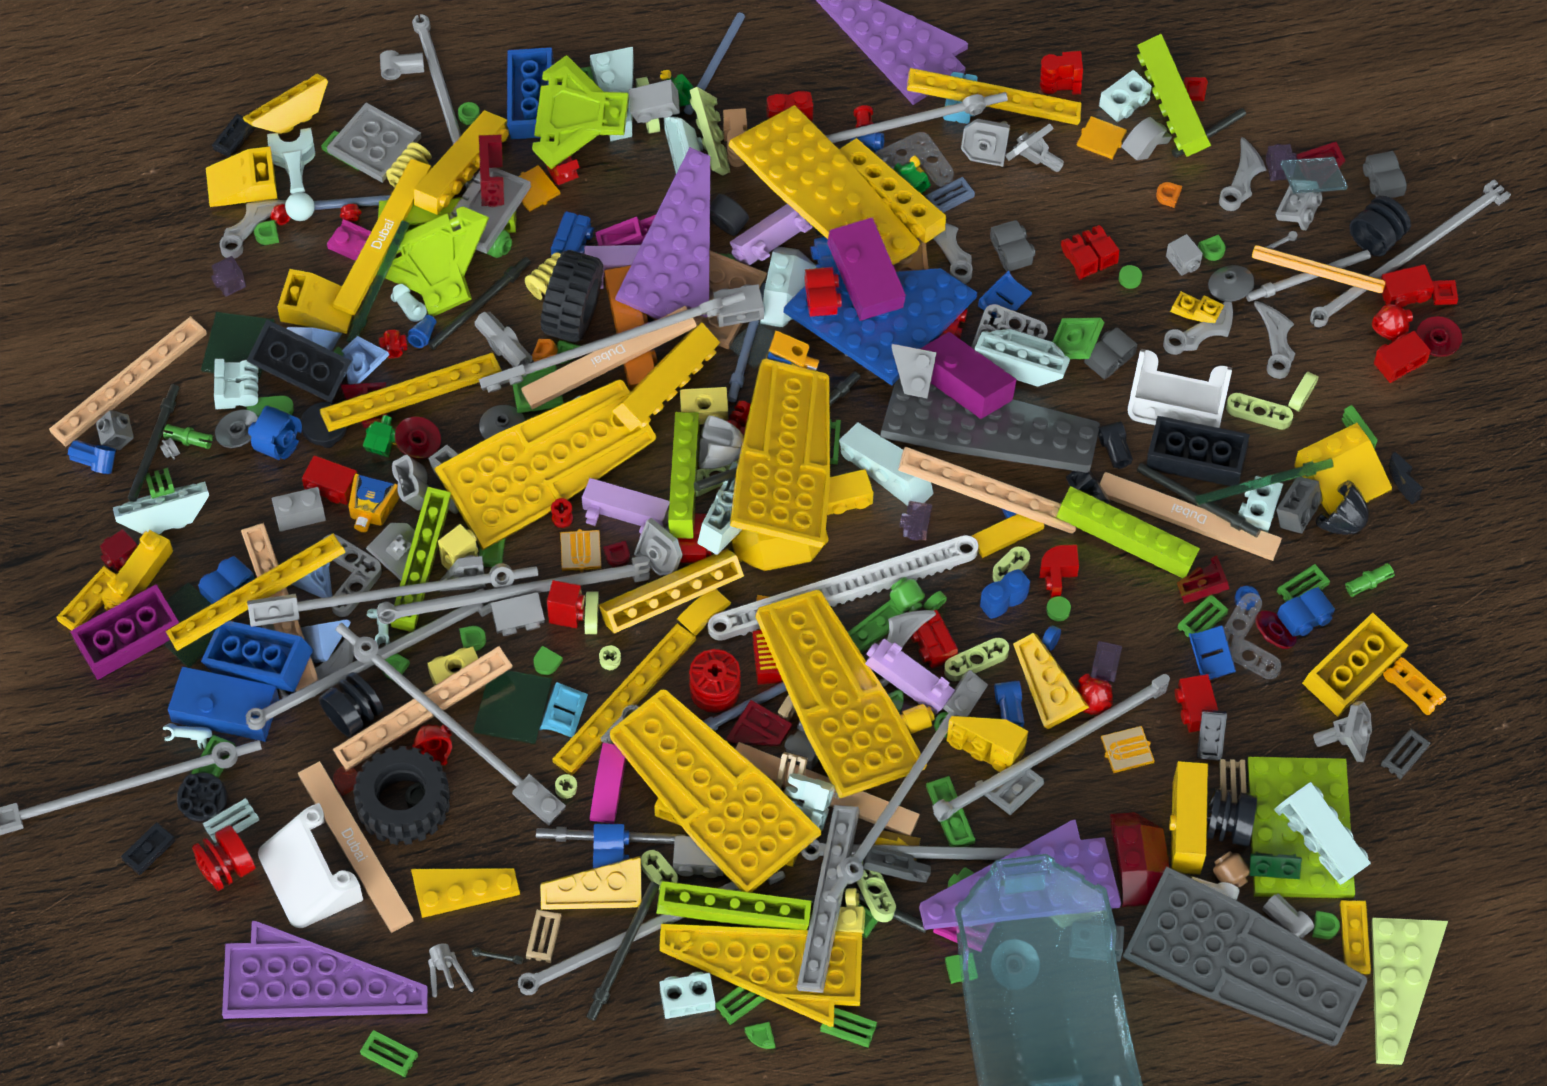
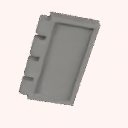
[450,168,531,254]

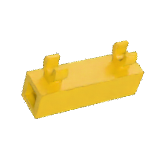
[102,530,173,611]

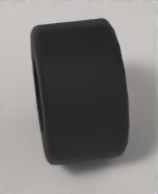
[710,194,749,236]

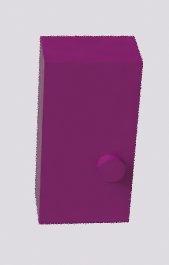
[827,217,906,321]
[920,332,1017,419]
[70,585,179,680]

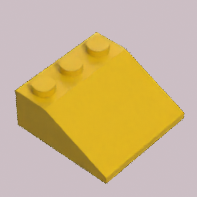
[1294,423,1392,515]

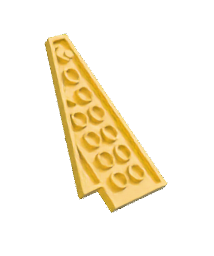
[660,924,862,1027]

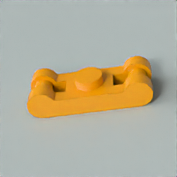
[1383,657,1446,715]

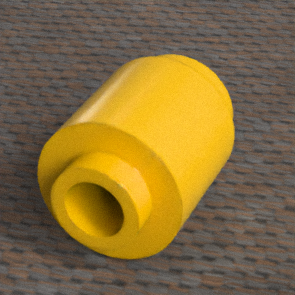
[900,704,935,734]

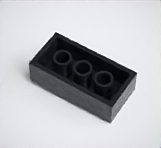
[247,319,352,403]
[1147,416,1250,488]

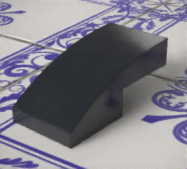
[1388,452,1423,505]
[1066,471,1111,504]

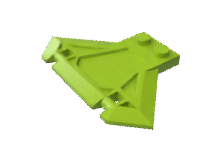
[532,55,629,169]
[377,206,489,317]

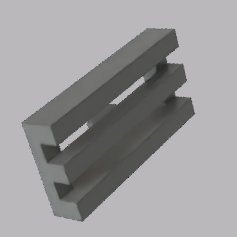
[1381,729,1430,780]

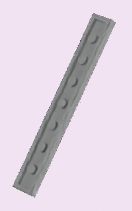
[797,805,860,993]

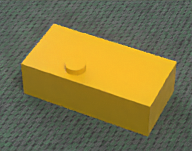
[1302,613,1408,717]
[1169,761,1208,875]

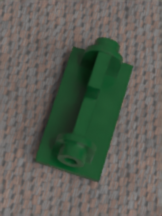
[1249,851,1302,879]

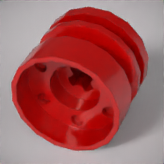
[689,649,741,713]
[192,825,256,891]

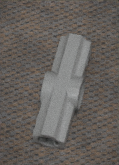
[475,312,532,368]

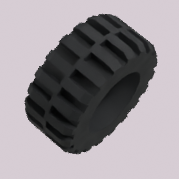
[541,250,603,343]
[353,746,450,845]

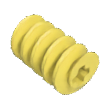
[386,142,432,187]
[525,253,560,300]

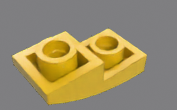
[1170,291,1224,323]
[677,589,731,636]

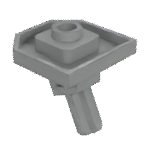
[961,119,1010,167]
[1005,124,1064,172]
[634,518,683,575]
[366,523,415,580]
[1313,701,1372,762]

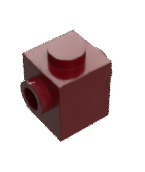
[100,529,138,572]

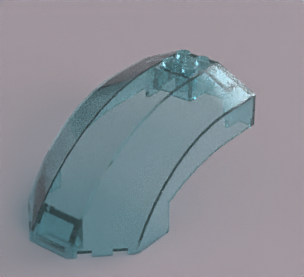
[955,854,1143,1086]

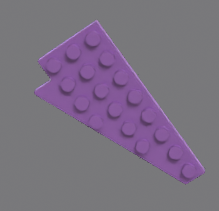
[816,0,968,105]
[615,147,710,319]
[919,820,1121,930]
[222,921,428,1019]

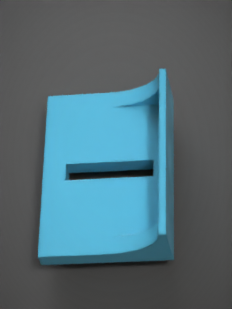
[539,682,588,738]

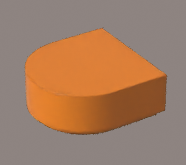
[1156,182,1182,208]
[532,339,558,362]

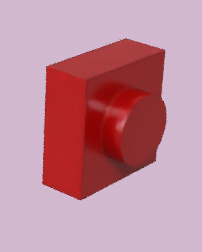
[1184,77,1208,101]
[1432,280,1458,305]

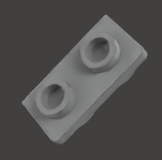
[1275,181,1322,231]

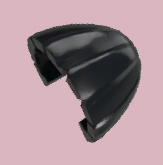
[1316,480,1369,535]

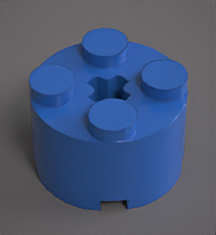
[248,406,302,460]

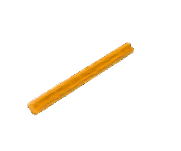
[1252,245,1385,293]

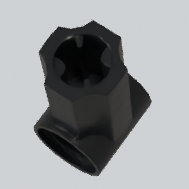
[1098,421,1133,469]

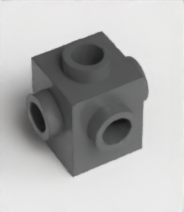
[96,410,134,450]

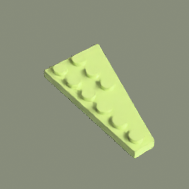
[1371,918,1448,1065]

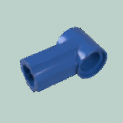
[68,440,116,474]
[994,681,1024,727]

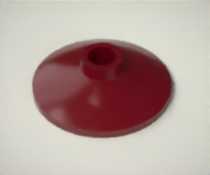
[1416,316,1462,357]
[394,417,441,459]
[1255,610,1297,649]

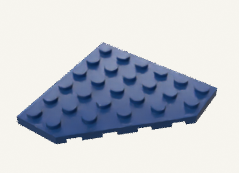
[783,268,977,385]

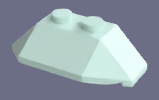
[664,116,703,174]
[760,246,816,327]
[975,329,1070,387]
[113,482,209,534]

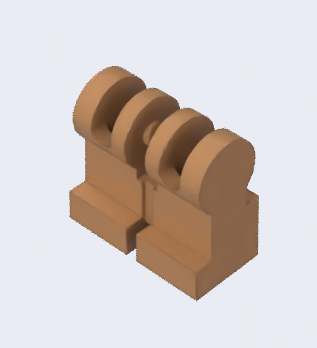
[723,108,747,167]

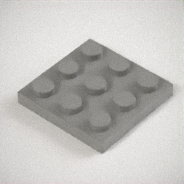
[327,103,421,183]

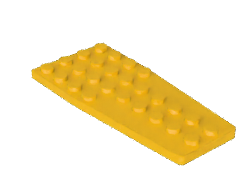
[729,105,920,265]
[730,359,830,548]
[434,380,656,551]
[755,590,927,798]
[610,690,821,893]

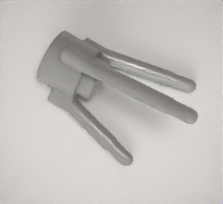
[428,944,474,997]

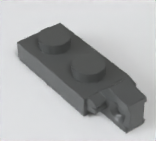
[863,846,931,883]

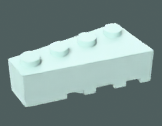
[590,47,634,141]
[839,423,933,512]
[698,461,742,555]
[1274,782,1371,885]

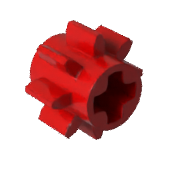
[379,330,407,358]

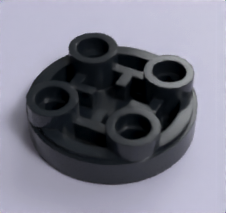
[301,402,348,448]
[177,772,228,823]

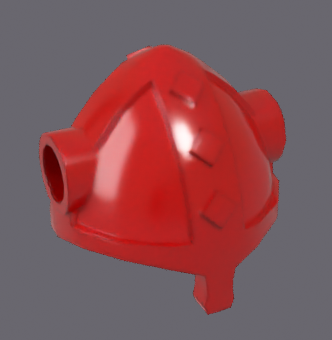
[1371,304,1413,343]
[1076,674,1113,715]
[412,725,452,766]

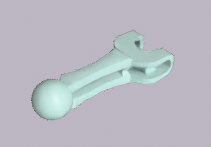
[267,128,315,221]

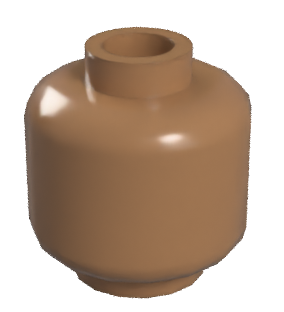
[1213,851,1250,888]

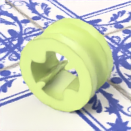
[599,645,621,670]
[555,774,577,799]

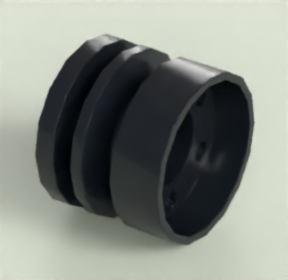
[1349,195,1411,257]
[318,672,384,738]
[1206,788,1257,846]

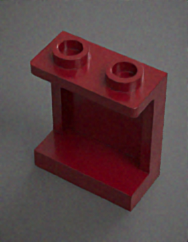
[479,135,504,207]

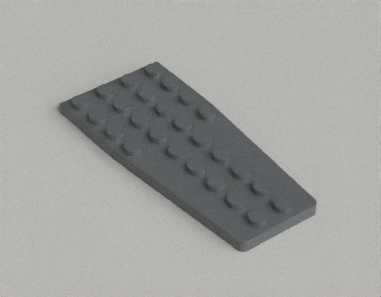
[880,378,1100,473]
[1123,867,1367,1046]

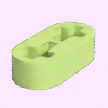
[1288,372,1319,412]
[992,546,1030,582]
[585,591,599,634]
[641,850,678,890]

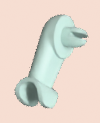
[391,284,427,322]
[367,603,390,647]
[163,723,212,749]

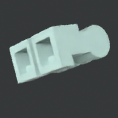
[214,359,258,409]
[785,773,835,831]

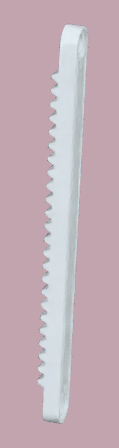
[708,535,978,640]

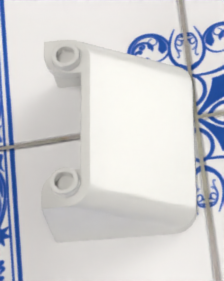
[1128,349,1232,428]
[258,803,363,928]

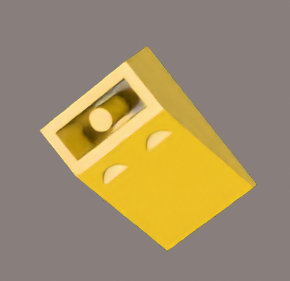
[206,146,278,207]
[277,269,353,334]
[947,716,1028,772]

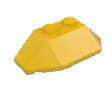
[243,74,328,134]
[731,529,828,571]

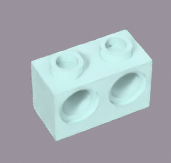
[1099,70,1152,123]
[1239,476,1283,533]
[660,972,715,1019]

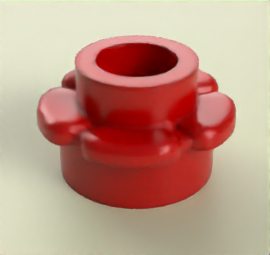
[271,204,291,225]
[340,204,362,223]

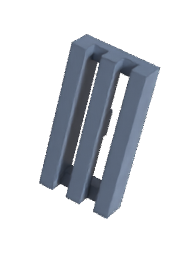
[925,177,975,213]

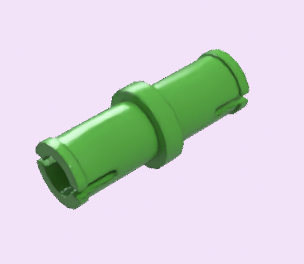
[163,424,213,449]
[1345,563,1394,597]

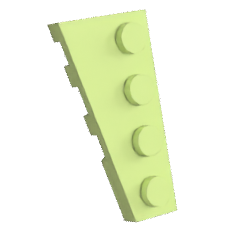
[690,87,730,176]

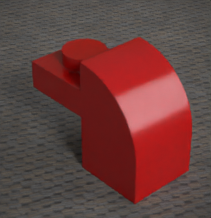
[546,155,580,185]
[1039,545,1079,598]

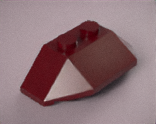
[1110,812,1169,907]

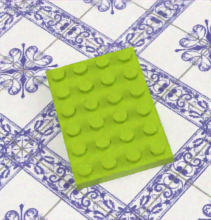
[1247,757,1355,898]

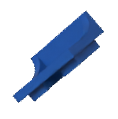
[978,270,1032,318]
[1189,625,1236,680]

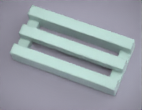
[203,798,259,845]

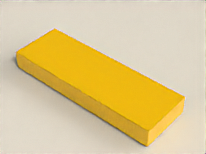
[972,514,1044,558]
[56,566,117,630]
[1340,900,1371,974]

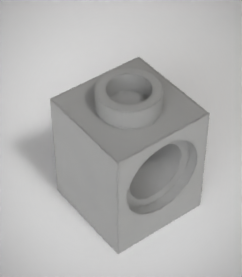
[1166,234,1203,276]

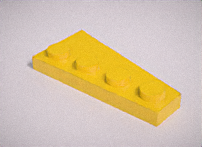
[1013,633,1089,729]
[541,856,642,910]
[411,868,520,918]

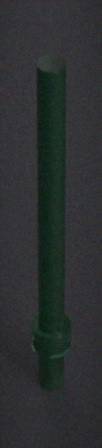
[346,220,410,343]
[1195,458,1334,505]

